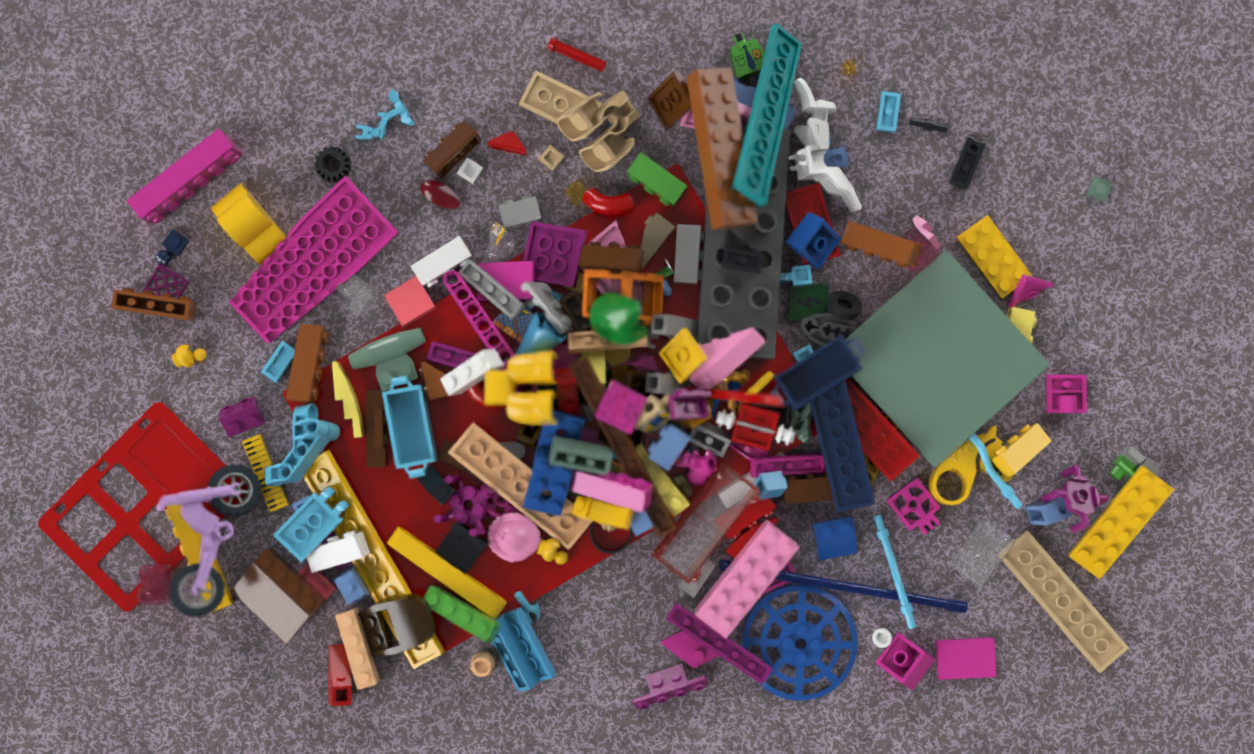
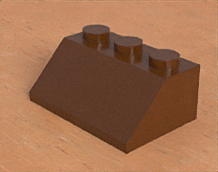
[423,121,482,179]
[578,242,644,273]

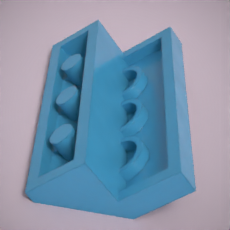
[492,607,557,692]

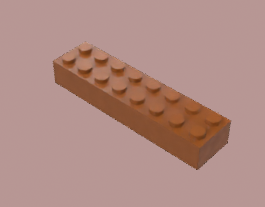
[686,68,758,230]

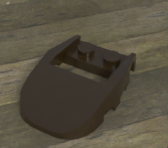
[357,594,435,655]

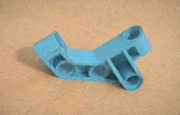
[265,403,340,486]

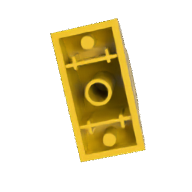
[211,182,287,265]

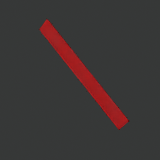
[683,386,783,406]

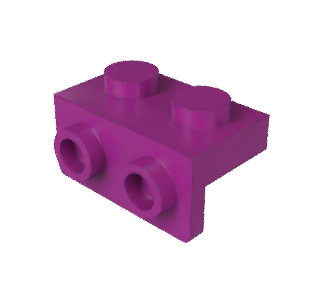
[668,389,712,420]
[219,397,265,437]

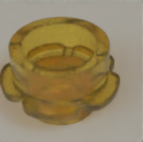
[841,59,856,77]

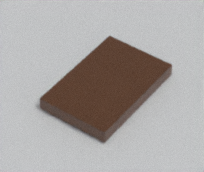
[647,70,692,130]

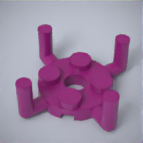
[1042,464,1109,533]
[434,475,497,536]

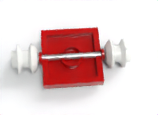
[716,403,795,451]

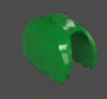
[589,292,648,345]

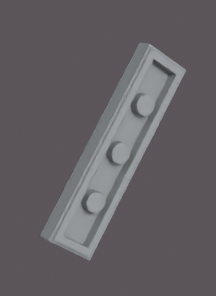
[458,258,526,321]

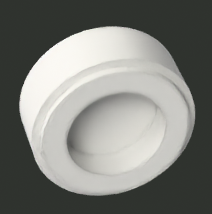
[872,628,892,648]

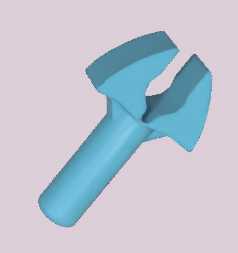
[514,591,540,623]

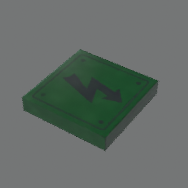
[788,282,829,322]

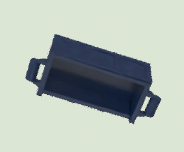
[770,335,867,411]

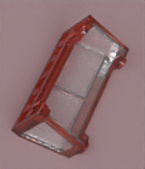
[651,461,761,584]

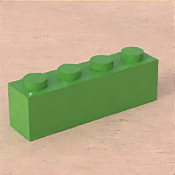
[423,586,502,642]

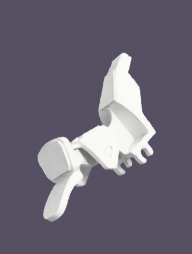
[788,78,862,212]

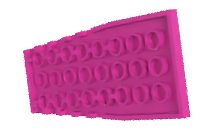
[229,176,399,343]

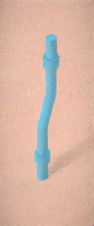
[969,433,1023,510]
[873,514,916,629]

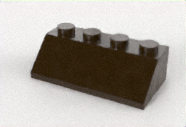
[598,365,657,445]

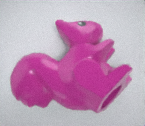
[677,450,717,486]

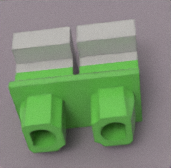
[1109,446,1160,486]

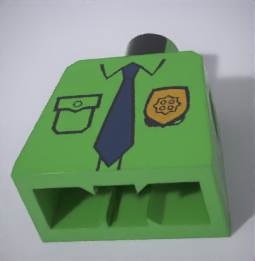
[729,32,765,80]

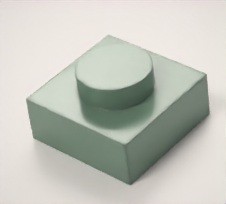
[1086,177,1112,202]

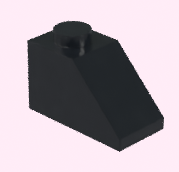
[417,464,458,505]

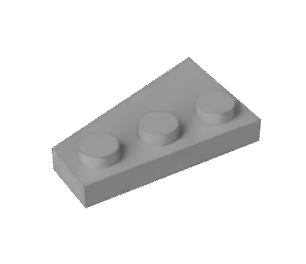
[520,282,574,335]

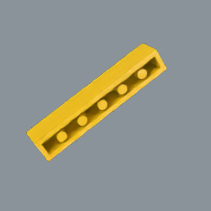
[165,505,234,613]

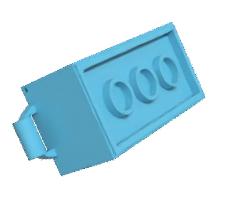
[382,376,439,478]

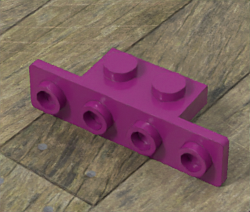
[632,664,709,710]

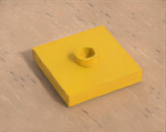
[659,328,708,384]

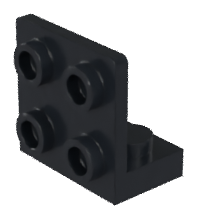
[436,521,489,573]

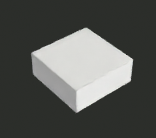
[457,158,484,184]

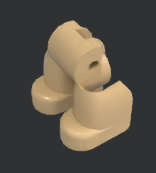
[556,90,641,172]

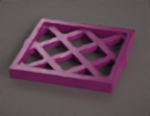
[144,264,190,299]

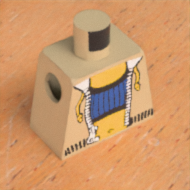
[634,393,671,435]

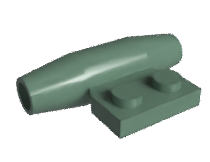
[348,328,426,392]

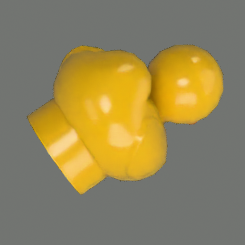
[171,344,207,368]
[537,538,568,565]

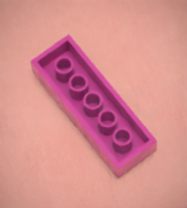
[126,129,242,224]

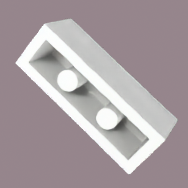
[410,236,473,288]
[440,349,504,396]
[307,530,370,573]

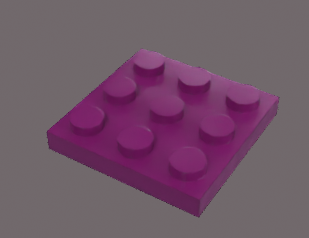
[523,221,587,288]

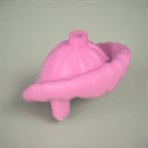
[487,512,541,562]

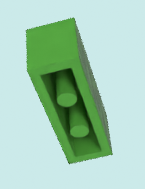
[627,152,687,207]

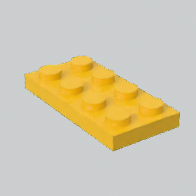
[956,215,1033,299]

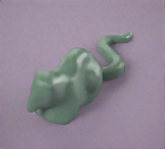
[788,402,813,443]

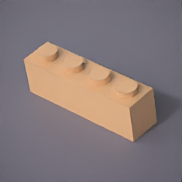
[335,607,380,690]

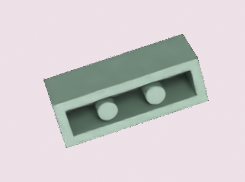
[549,436,612,475]

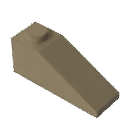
[641,213,675,269]

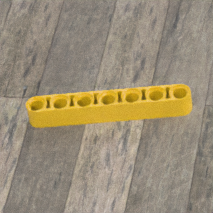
[387,526,507,619]

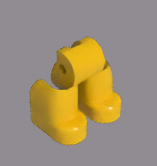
[485,351,558,425]

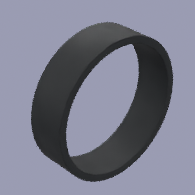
[590,521,632,554]

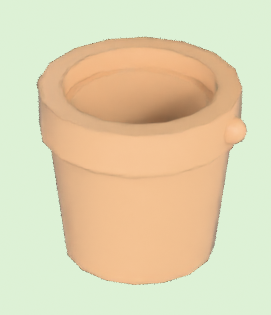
[470,651,496,677]

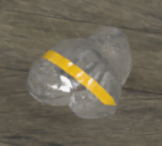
[483,221,515,263]

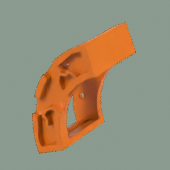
[582,269,664,325]

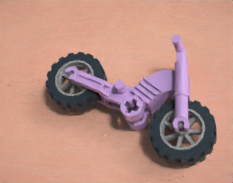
[156,464,261,617]

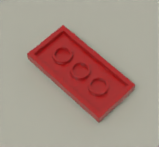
[785,183,841,265]

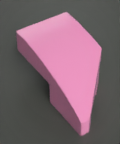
[913,215,941,251]

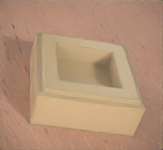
[538,145,565,172]

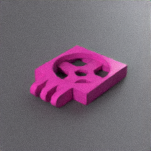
[886,477,941,535]

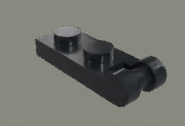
[948,134,987,190]

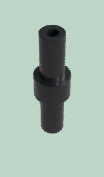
[909,118,948,133]

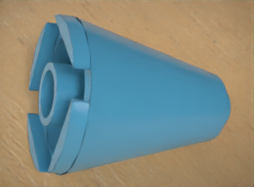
[516,313,567,356]

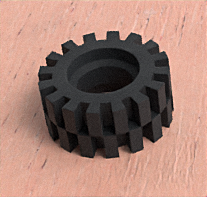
[314,146,351,183]

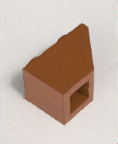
[419,362,454,400]

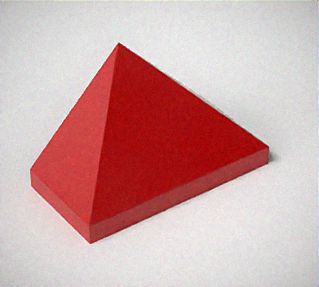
[488,131,527,156]

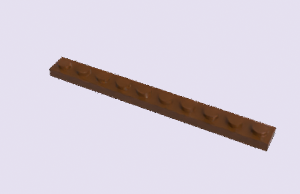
[569,356,677,537]

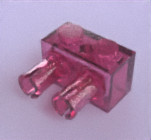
[138,563,171,605]

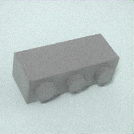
[673,224,704,285]

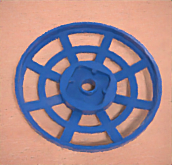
[742,584,857,701]

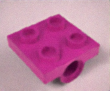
[1046,375,1087,413]

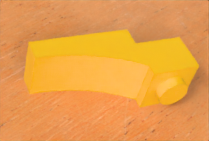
[571,495,635,530]

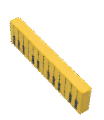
[242,434,289,512]

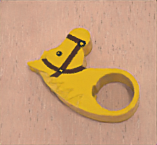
[928,425,1014,505]

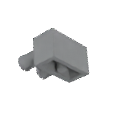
[686,421,732,459]

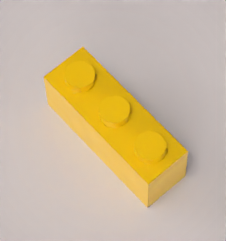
[991,423,1051,478]

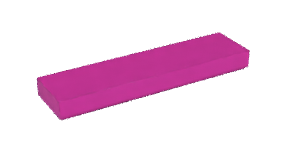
[750,453,826,478]

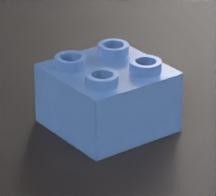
[648,420,690,471]

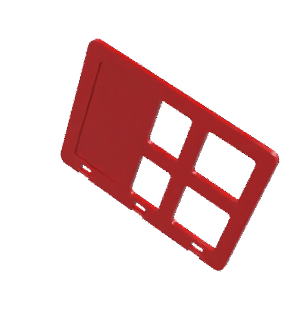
[38,402,248,612]

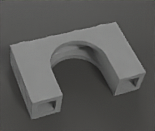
[645,314,698,395]

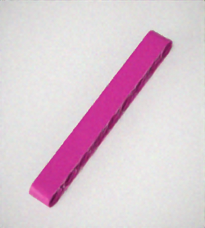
[443,270,540,393]

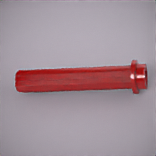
[547,38,606,72]

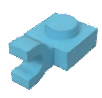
[780,265,813,287]

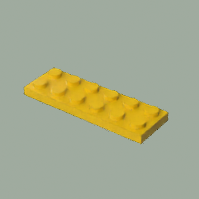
[1068,465,1175,579]

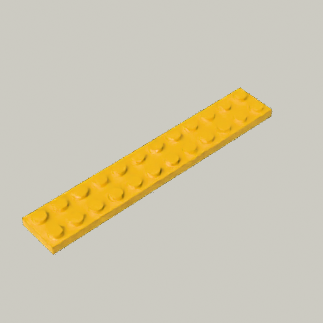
[303,450,445,669]

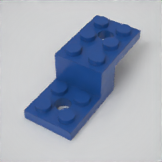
[523,409,585,516]

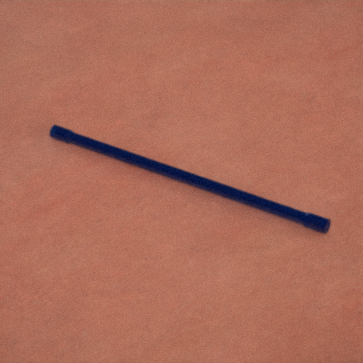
[719,559,968,613]

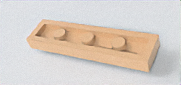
[568,331,647,354]

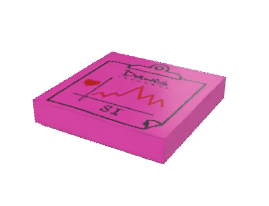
[595,381,647,434]

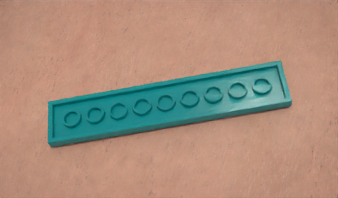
[733,23,802,207]

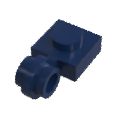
[155,229,190,266]

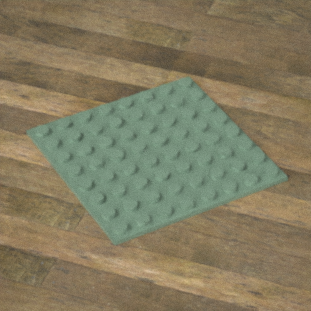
[845,250,1050,468]

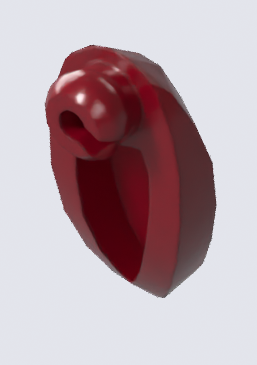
[420,180,461,208]

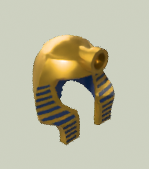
[709,369,750,418]

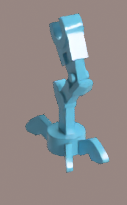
[355,89,415,140]

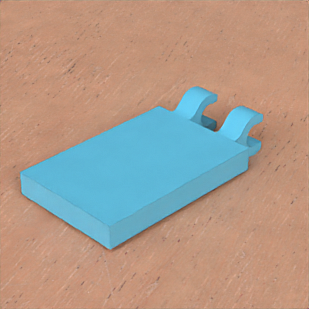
[273,487,349,562]

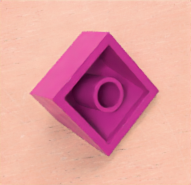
[876,632,935,691]

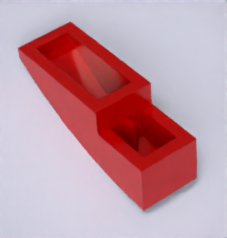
[725,516,779,558]

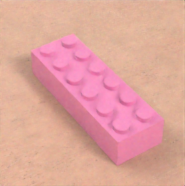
[694,519,799,638]

